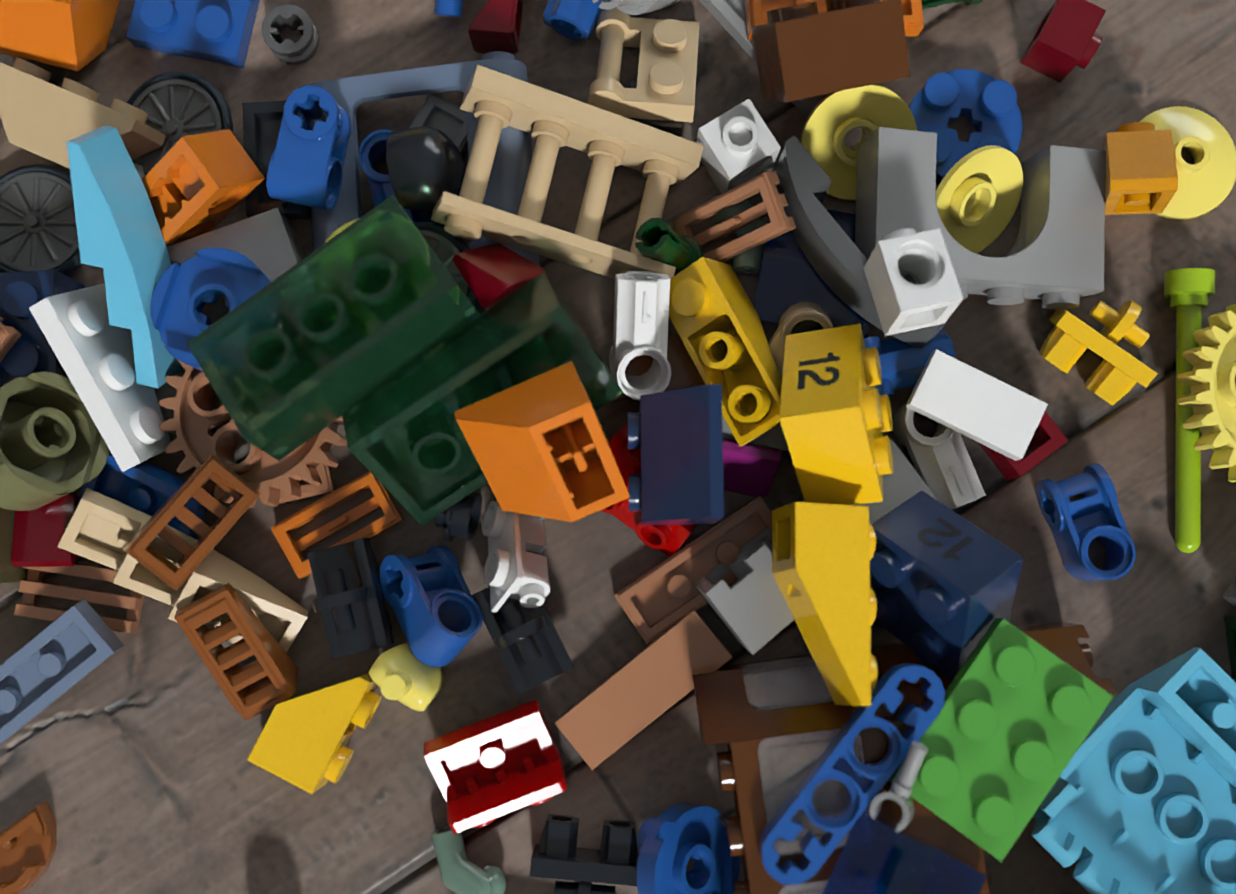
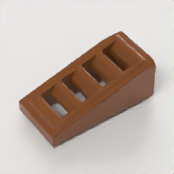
[122,454,260,591]
[175,583,298,720]

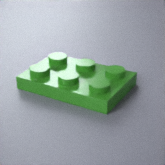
[889,617,1114,862]

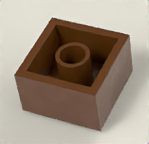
[751,0,910,102]

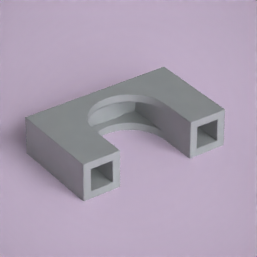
[855,127,1106,310]

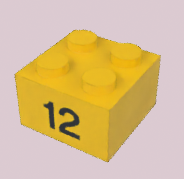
[779,324,893,505]

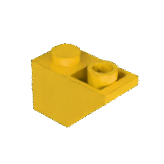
[247,673,382,794]

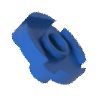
[909,69,1023,184]
[150,248,280,373]
[636,802,740,894]

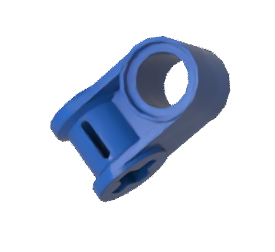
[267,85,351,211]
[1036,463,1136,582]
[379,545,483,667]

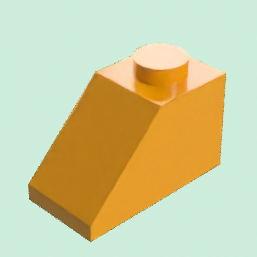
[1102,122,1178,215]

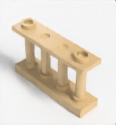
[431,64,704,279]

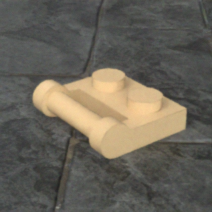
[588,8,700,123]

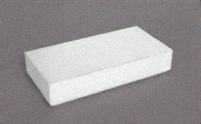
[905,349,1048,461]

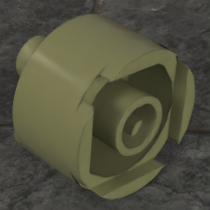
[0,372,110,511]

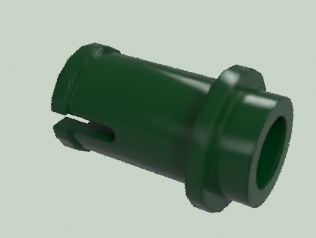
[635,218,703,276]

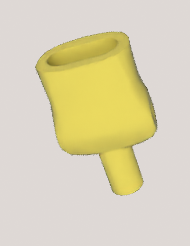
[369,642,444,712]

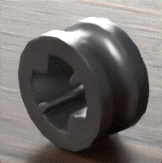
[261,4,320,65]

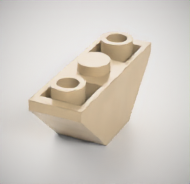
[0,57,166,169]

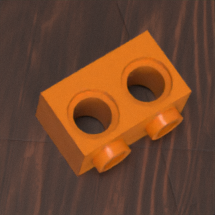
[142,129,265,247]

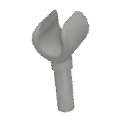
[869,741,928,832]

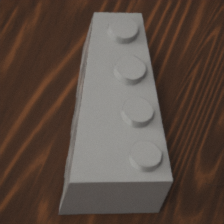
[694,439,936,655]

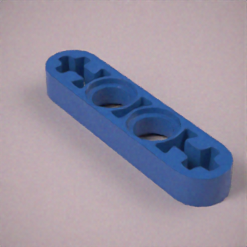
[758,663,945,885]

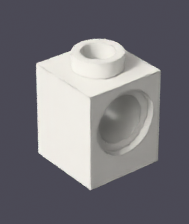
[696,99,781,193]
[863,228,964,336]

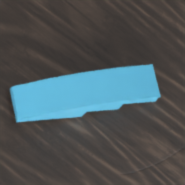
[67,126,184,388]

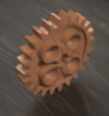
[159,318,355,508]

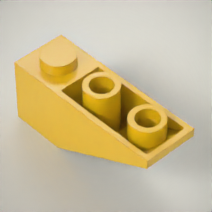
[669,256,782,446]
[772,502,878,706]

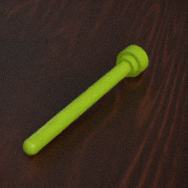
[1164,268,1215,553]

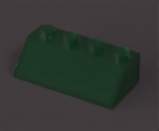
[186,195,480,461]
[341,272,623,526]

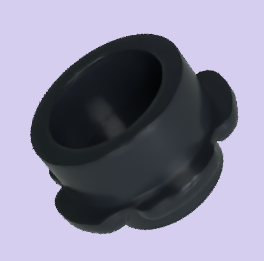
[435,484,482,542]

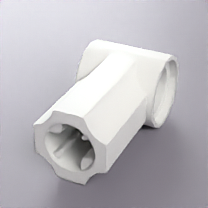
[609,271,671,400]
[893,403,986,509]

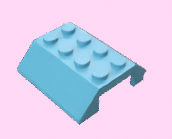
[1031,647,1236,894]

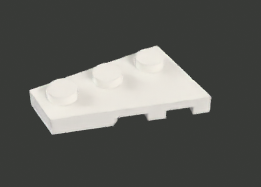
[29,283,171,472]

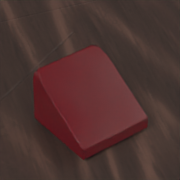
[468,0,523,56]
[452,243,547,310]
[11,493,80,567]

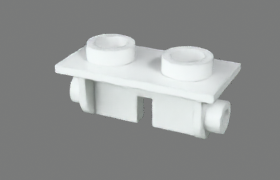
[482,501,550,613]

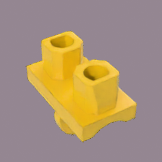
[1039,300,1158,406]

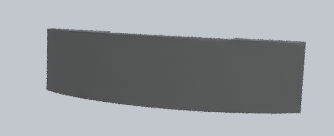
[776,135,948,349]

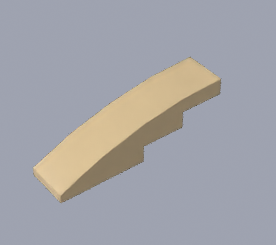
[57,488,308,653]

